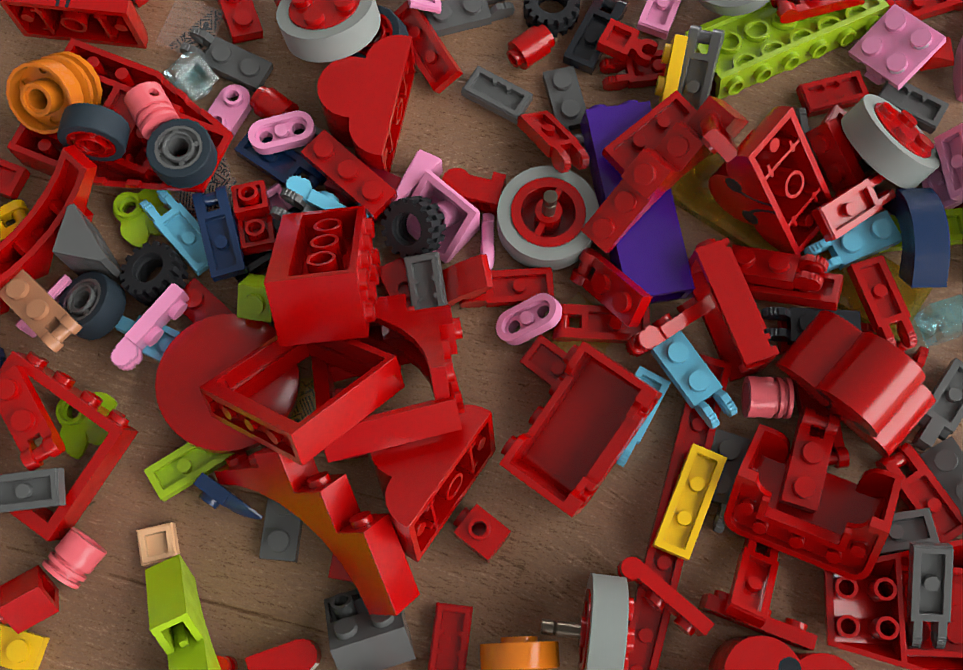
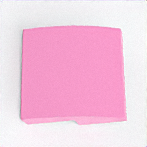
[922,123,963,210]

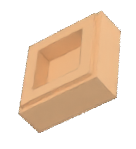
[136,522,180,567]

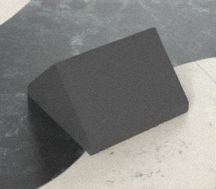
[52,203,123,284]

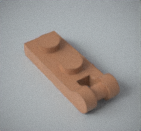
[0,269,83,353]

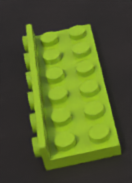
[685,0,890,99]

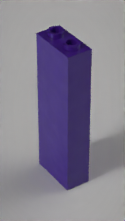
[580,100,695,304]

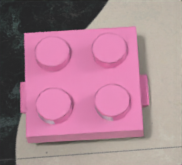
[848,4,946,90]

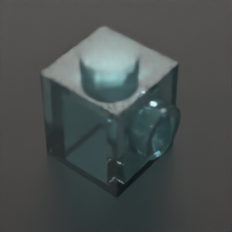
[163,52,219,100]
[914,294,963,348]

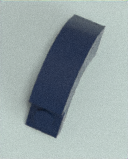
[882,188,950,288]

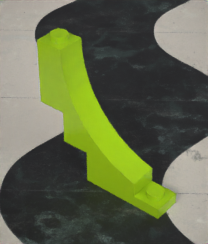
[145,554,221,670]

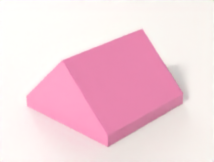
[406,170,480,264]

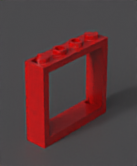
[199,335,405,466]
[311,343,466,463]
[0,351,138,541]

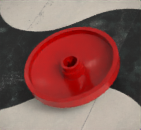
[155,314,300,454]

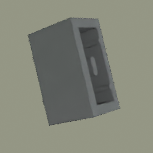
[324,589,416,670]

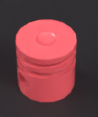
[124,81,180,140]
[741,376,794,419]
[42,527,107,589]

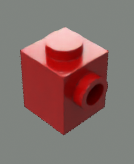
[453,503,511,563]
[0,565,59,634]

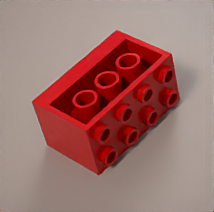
[264,205,381,347]

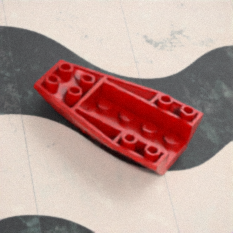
[823,539,963,670]

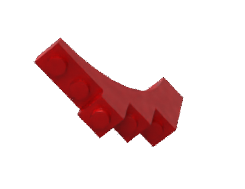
[581,96,749,253]
[0,145,97,315]
[354,293,463,400]
[214,446,420,616]

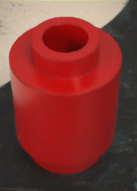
[506,24,555,70]
[250,86,299,119]

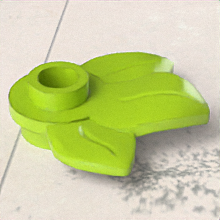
[113,189,171,249]
[56,392,118,459]

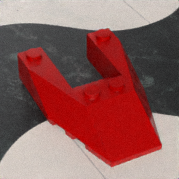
[7,38,234,193]

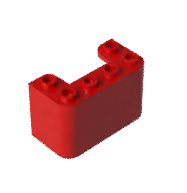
[499,341,662,517]

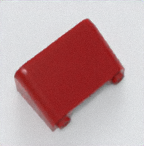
[724,424,903,580]

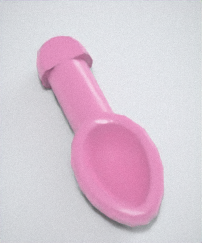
[480,213,495,270]

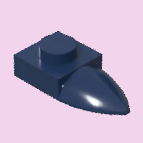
[194,472,263,519]

